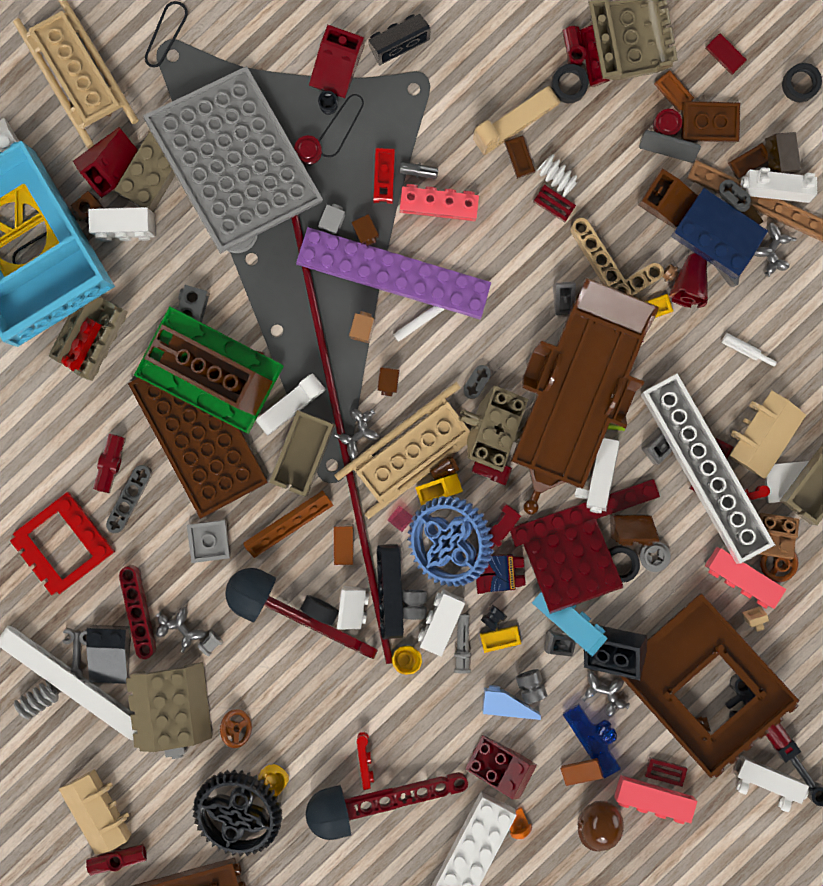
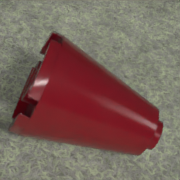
[669,253,708,308]

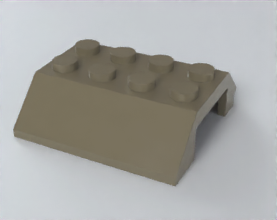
[588,0,678,80]
[48,297,128,381]
[126,662,212,752]

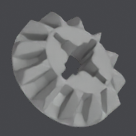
[639,542,671,572]

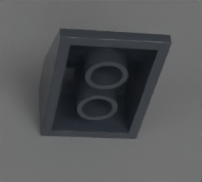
[86,625,131,684]

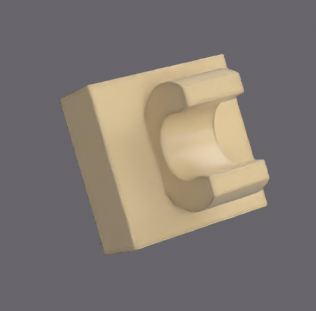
[742,606,769,632]

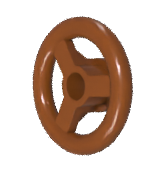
[760,553,799,582]
[220,709,252,748]

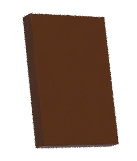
[681,101,741,143]

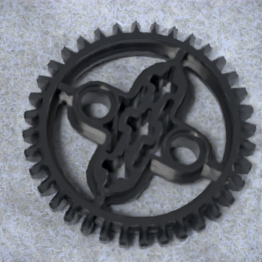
[192,769,283,857]

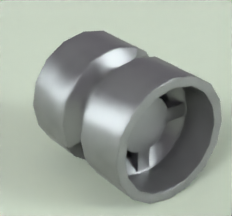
[402,590,427,620]
[515,669,548,704]

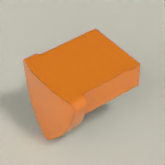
[510,807,532,839]

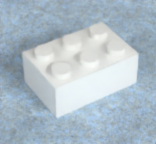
[89,208,156,242]
[418,589,465,657]

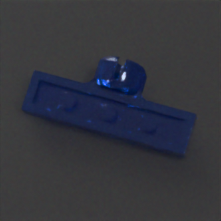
[563,703,621,779]

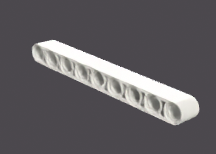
[0,626,137,740]

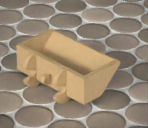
[729,391,806,479]
[59,769,132,855]

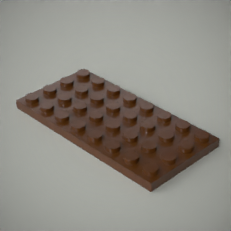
[128,378,269,519]

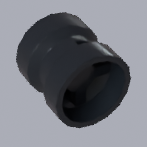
[318,91,338,115]
[481,605,507,632]

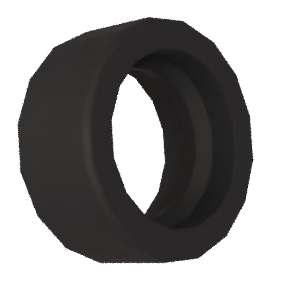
[782,63,822,103]
[551,64,589,104]
[608,546,640,583]
[300,595,339,625]

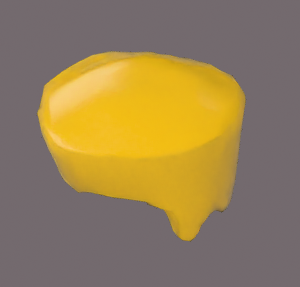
[258,764,289,796]

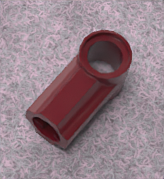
[562,25,586,67]
[471,462,512,486]

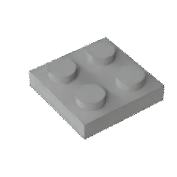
[187,520,231,563]

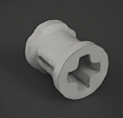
[198,631,223,656]

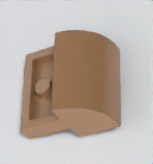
[758,513,799,560]

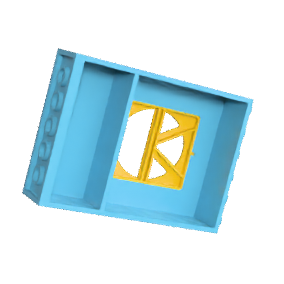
[0,141,115,347]

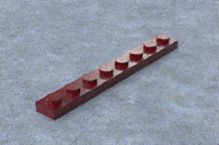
[510,479,660,547]

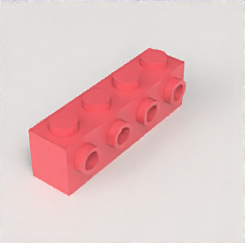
[400,184,479,221]
[705,547,787,609]
[614,775,698,824]

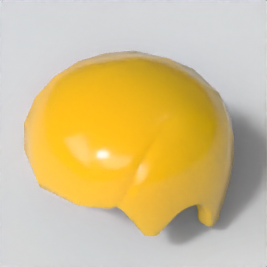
[392,645,422,675]

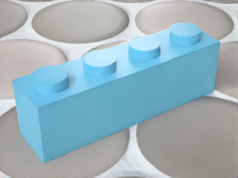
[532,592,608,656]

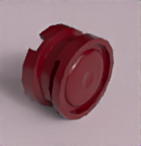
[653,108,682,137]
[294,135,322,165]

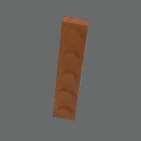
[243,490,334,558]

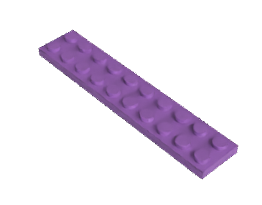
[296,227,491,320]

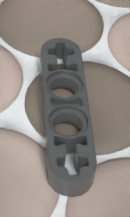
[106,465,152,533]

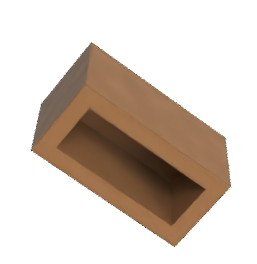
[349,311,375,344]

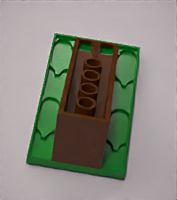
[134,306,284,434]

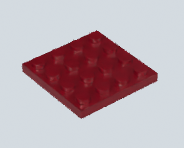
[523,518,623,614]

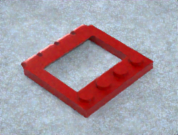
[10,492,115,596]

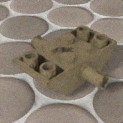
[459,385,529,472]

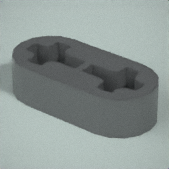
[719,180,751,212]
[463,365,491,399]

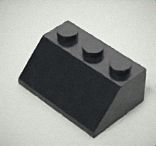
[368,14,431,66]
[584,624,647,680]

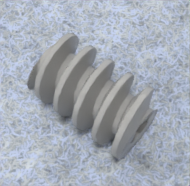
[14,680,59,720]

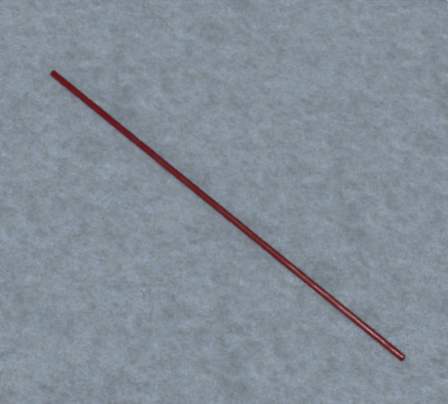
[291,215,392,664]

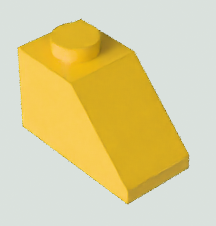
[415,474,463,505]

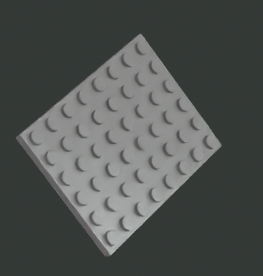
[143,66,323,254]

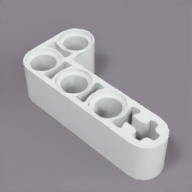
[256,373,326,436]

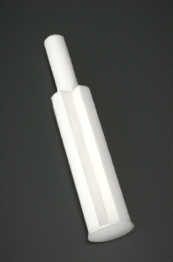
[721,333,777,367]

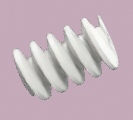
[536,154,578,197]

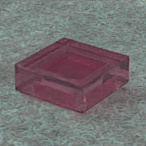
[387,505,413,532]

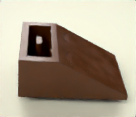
[638,168,698,229]
[610,515,659,546]

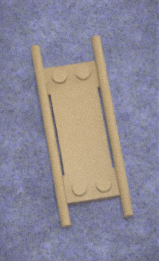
[13,0,139,149]
[334,382,470,519]

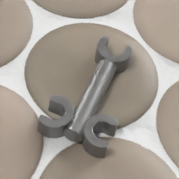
[63,628,87,679]

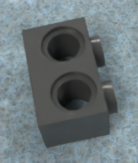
[175,285,210,323]

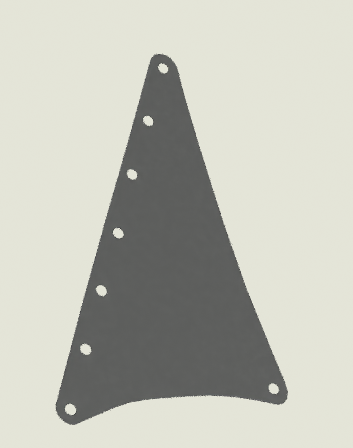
[156,39,430,483]

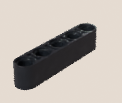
[377,544,404,640]

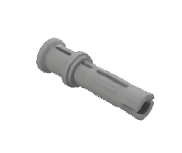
[454,614,471,674]

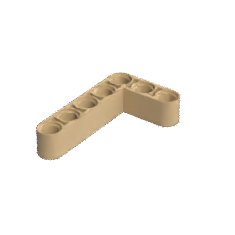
[473,86,561,155]
[571,218,664,296]

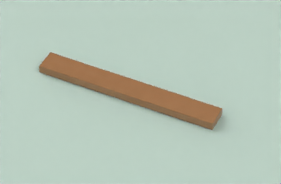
[687,160,823,242]

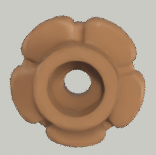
[662,264,679,282]

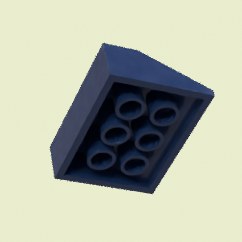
[671,188,768,279]

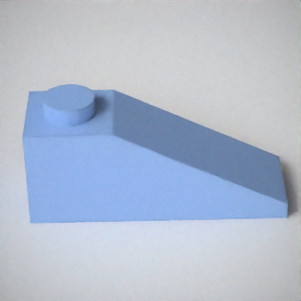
[482,685,541,720]

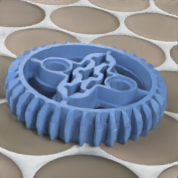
[407,496,494,587]

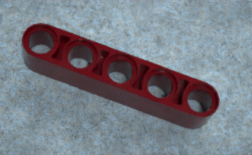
[119,565,156,659]

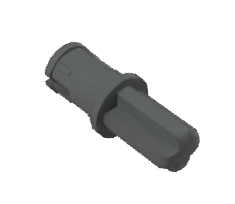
[400,161,439,179]

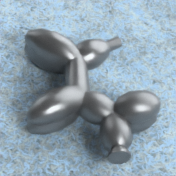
[754,223,796,277]
[334,409,380,459]
[156,607,207,653]
[582,670,630,716]

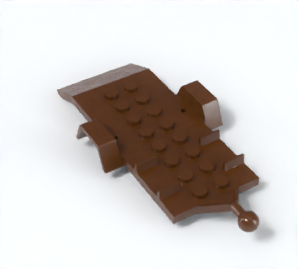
[511,278,659,515]

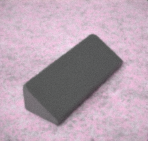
[639,130,701,163]

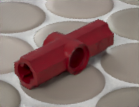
[93,434,126,493]
[86,844,147,876]

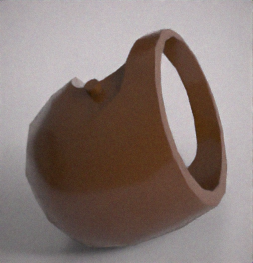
[577,801,624,852]

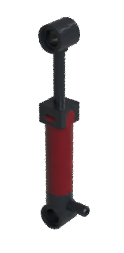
[725,674,823,806]

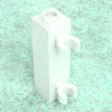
[740,168,817,203]
[575,438,620,513]
[733,755,809,812]

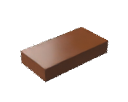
[654,70,695,112]
[334,526,353,565]
[560,758,603,786]

